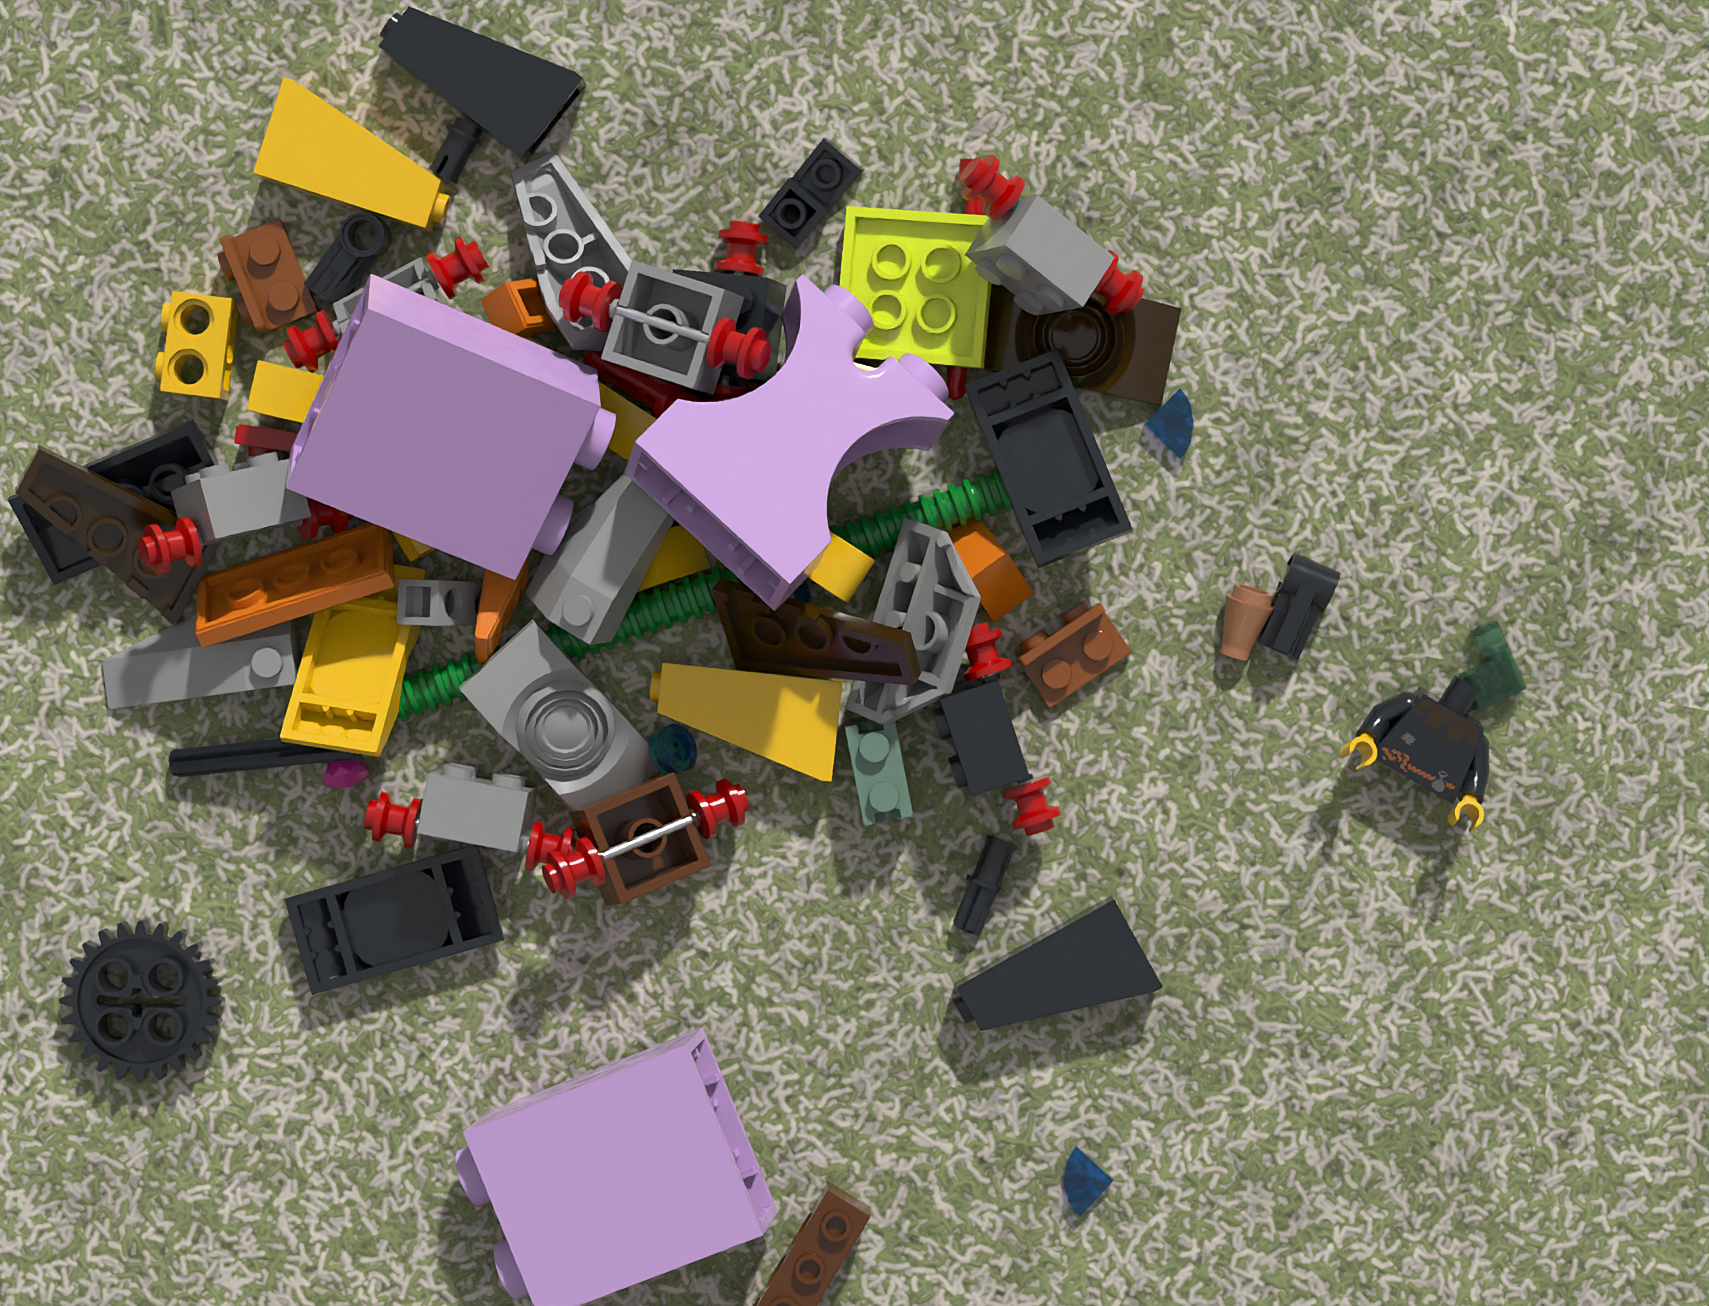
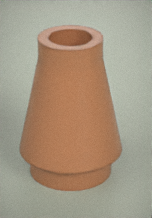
[1219,583,1274,661]

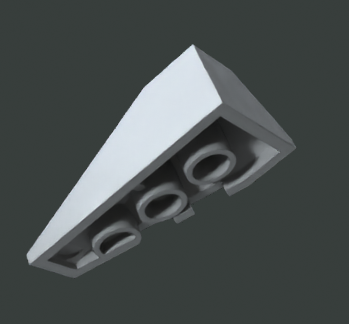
[511,151,632,351]
[102,614,302,710]

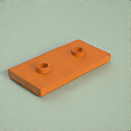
[196,522,394,648]

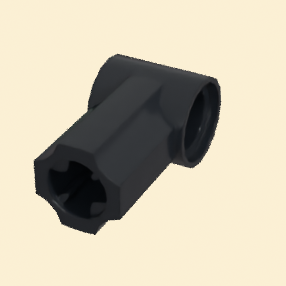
[304,212,392,306]
[1258,552,1341,660]

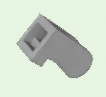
[397,579,483,626]

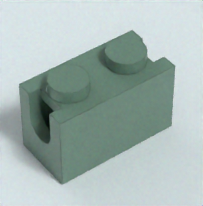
[845,720,913,826]

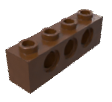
[752,1181,871,1306]

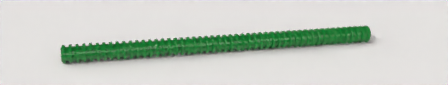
[394,468,1012,724]

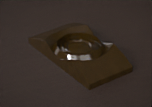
[978,283,1182,406]

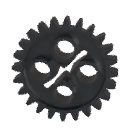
[59,918,225,1082]

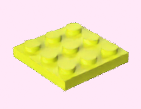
[839,206,991,369]

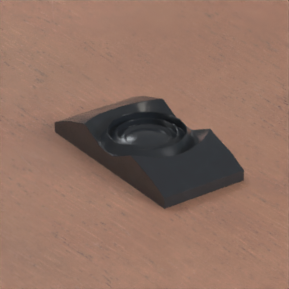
[964,349,1133,568]
[284,844,505,995]

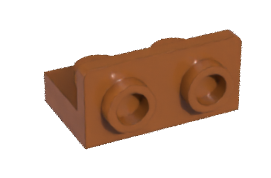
[217,218,319,335]
[1016,600,1132,708]

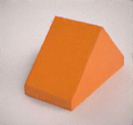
[948,518,1034,622]

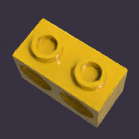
[155,291,239,401]

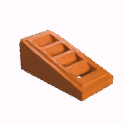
[482,278,558,339]
[474,556,529,663]

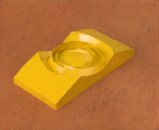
[280,564,429,757]

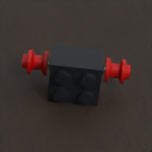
[672,221,787,402]
[932,622,1061,836]

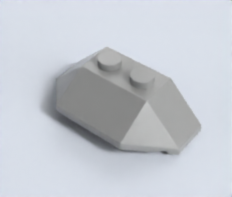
[845,518,981,725]

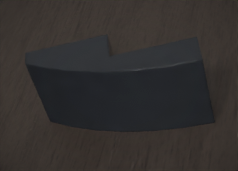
[758,137,865,248]

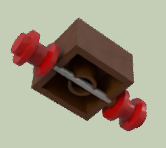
[542,772,749,905]

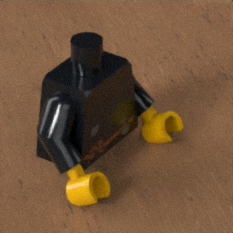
[1339,674,1490,833]

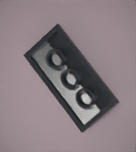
[8,419,219,585]

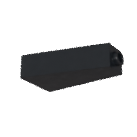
[378,6,587,163]
[952,896,1163,1031]

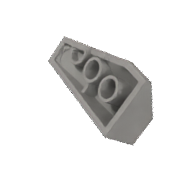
[525,473,674,645]

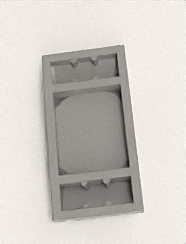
[459,619,668,810]

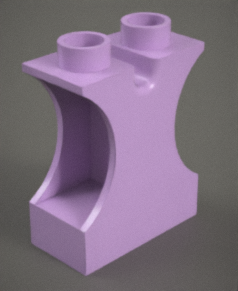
[624,274,954,611]

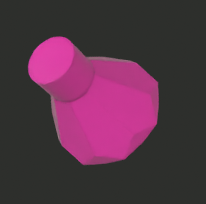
[323,758,371,788]

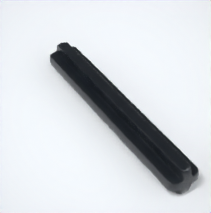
[169,739,361,777]

